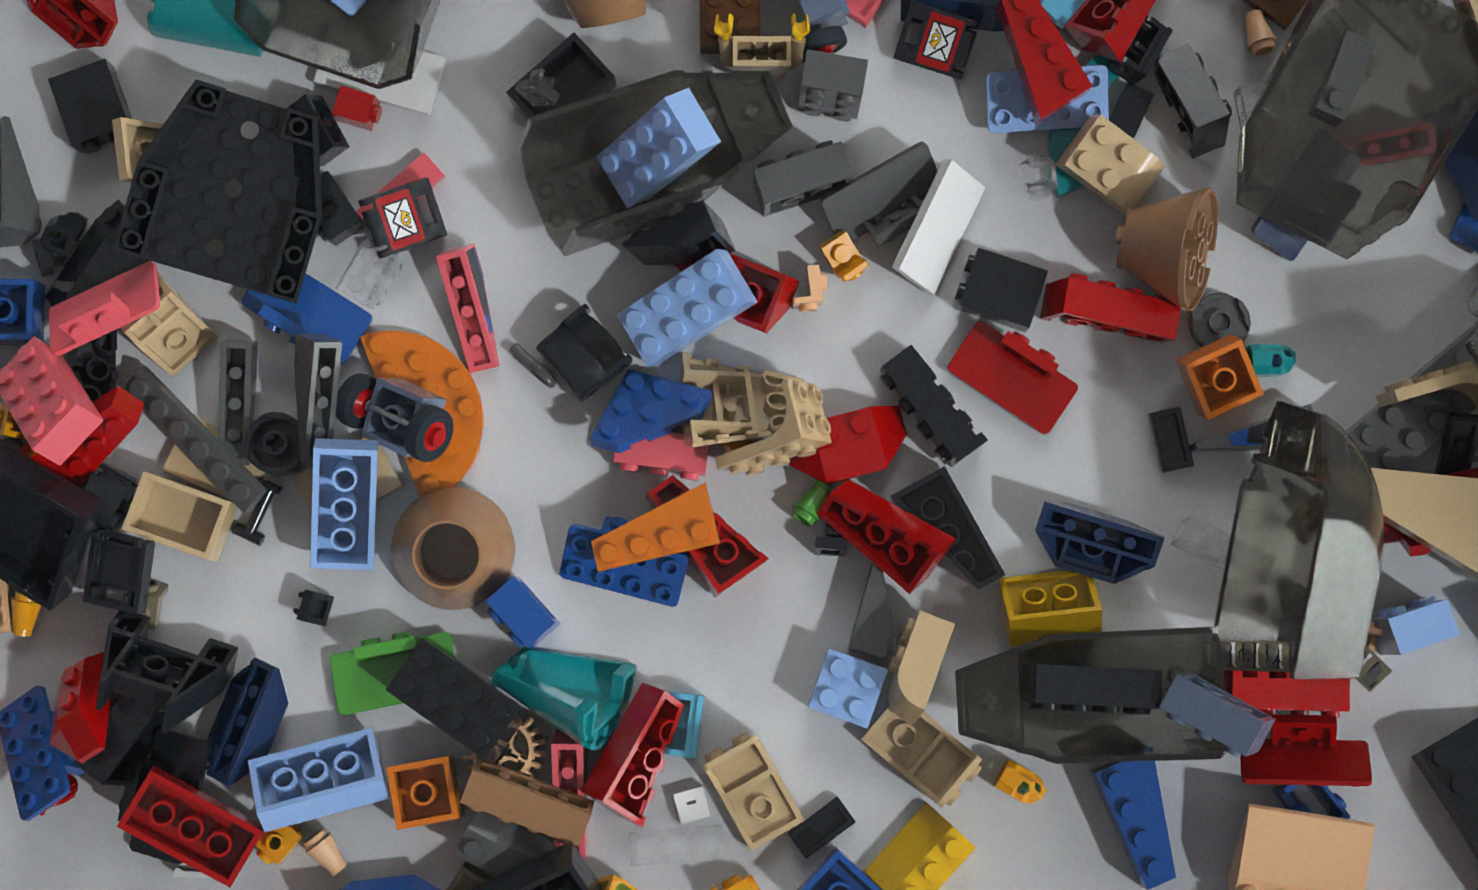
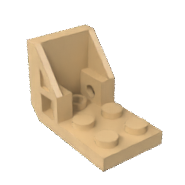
[120,271,218,377]

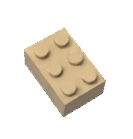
[121,471,238,562]

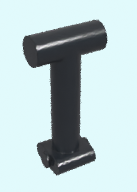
[232,479,283,546]

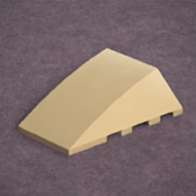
[679,351,804,447]

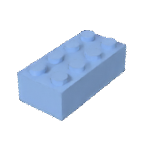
[596,88,721,209]
[616,249,757,367]
[310,438,378,570]
[248,728,389,832]

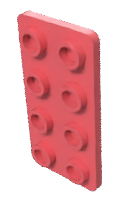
[49,261,160,356]

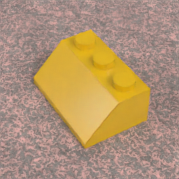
[998,570,1102,647]
[864,802,976,890]

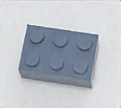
[1159,672,1276,758]

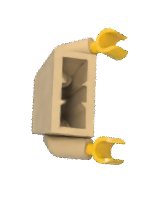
[714,13,810,79]

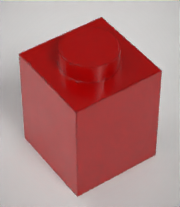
[332,85,382,131]

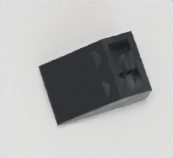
[622,200,735,265]

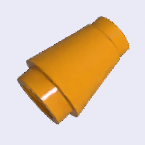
[11,591,41,636]

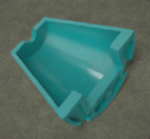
[147,0,289,57]
[491,647,637,750]

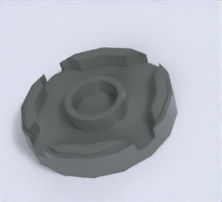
[1188,292,1251,347]

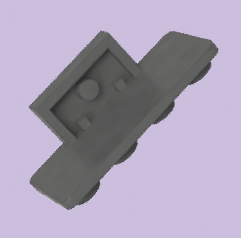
[820,141,938,246]

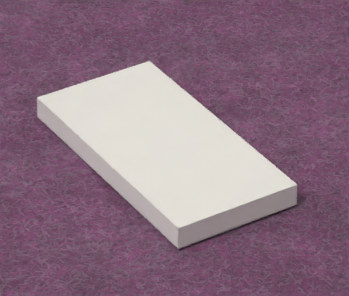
[313,25,447,116]
[892,158,985,295]

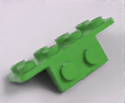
[330,631,456,715]

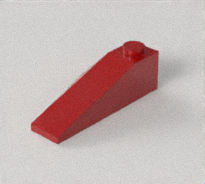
[674,253,800,334]

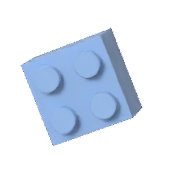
[1369,596,1460,655]
[807,648,888,729]

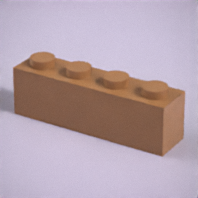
[460,757,595,847]

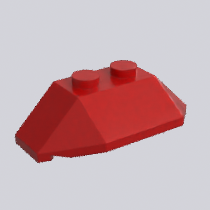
[26,0,118,49]
[789,405,907,485]
[49,652,111,764]

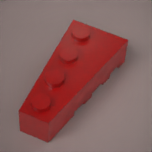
[996,0,1093,125]
[1064,0,1156,62]
[1040,273,1181,343]
[19,386,145,487]
[645,475,769,597]
[817,479,956,594]
[1218,670,1350,717]
[580,682,684,828]

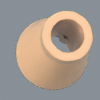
[1244,10,1277,57]
[303,828,347,876]

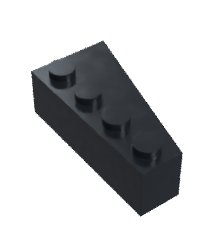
[891,466,1006,590]

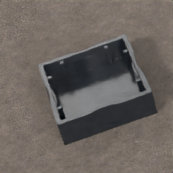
[0,441,104,611]

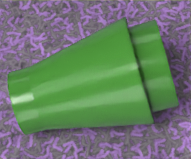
[791,480,832,527]

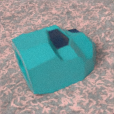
[1246,344,1296,377]

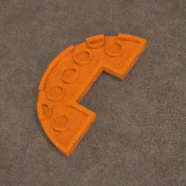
[360,331,484,497]

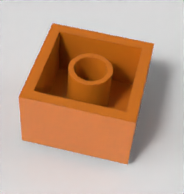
[1175,334,1264,420]
[386,754,464,830]

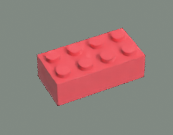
[0,336,103,465]

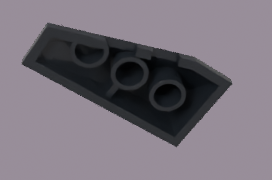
[45,199,149,307]
[64,329,118,402]

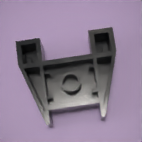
[96,610,239,733]

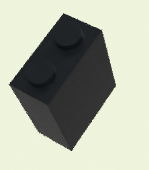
[48,58,132,154]
[954,248,1048,332]

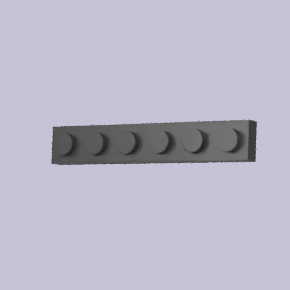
[123,366,267,514]

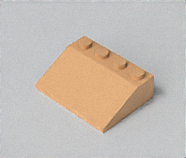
[1226,803,1375,890]

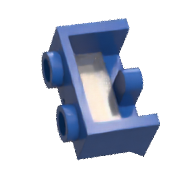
[1272,784,1351,819]

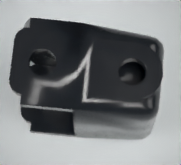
[536,304,633,402]

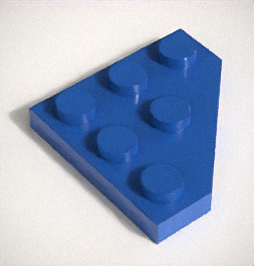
[589,369,712,453]

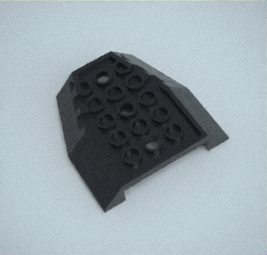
[112,79,322,304]

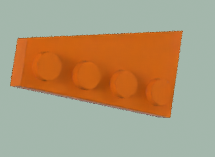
[591,482,720,572]

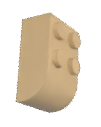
[1055,114,1165,216]
[887,610,955,724]

